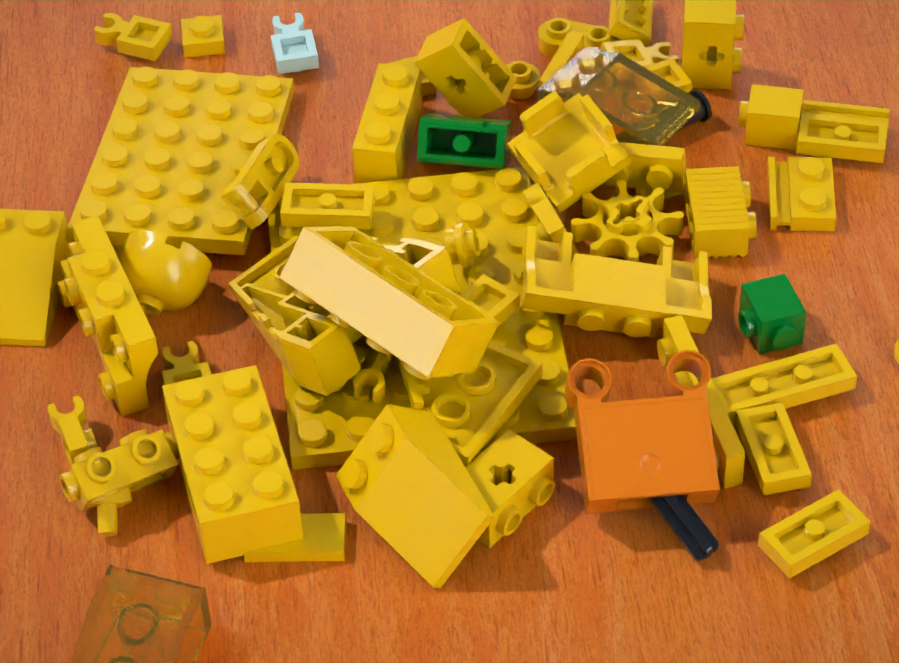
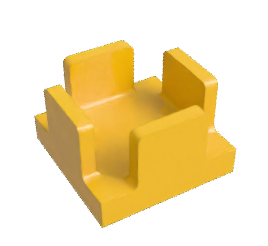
[507,91,632,214]

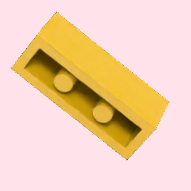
[352,63,422,184]

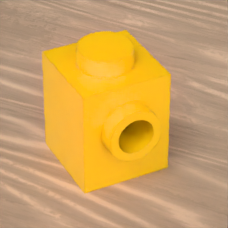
[738,84,804,150]

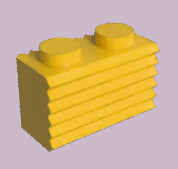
[684,166,757,259]

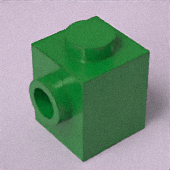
[738,274,806,355]

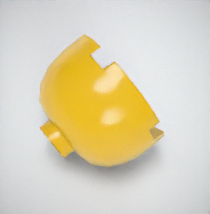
[119,230,212,315]

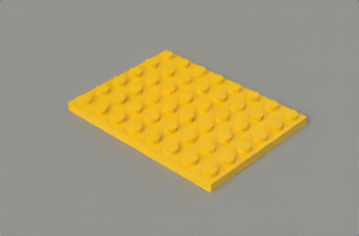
[268,167,577,470]

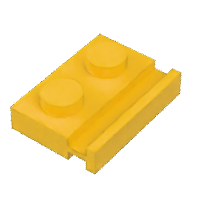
[796,100,890,163]
[767,157,836,231]

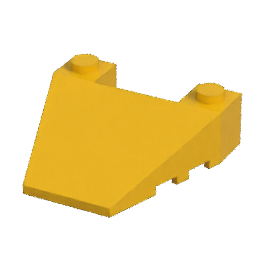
[228,236,461,396]

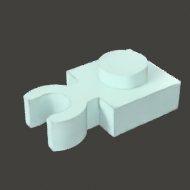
[271,13,319,74]

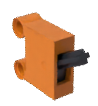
[565,350,720,562]

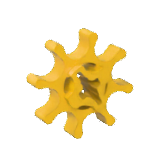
[571,180,684,262]

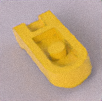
[222,134,300,229]

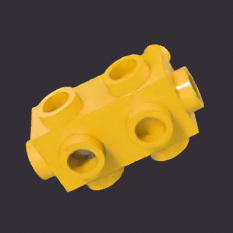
[59,429,179,537]

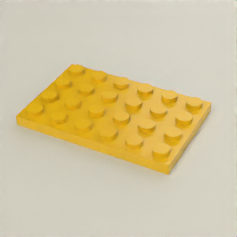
[67,67,295,255]

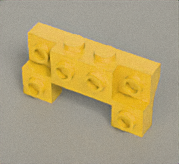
[57,215,158,417]
[520,226,712,338]

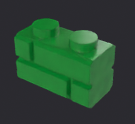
[417,113,513,169]

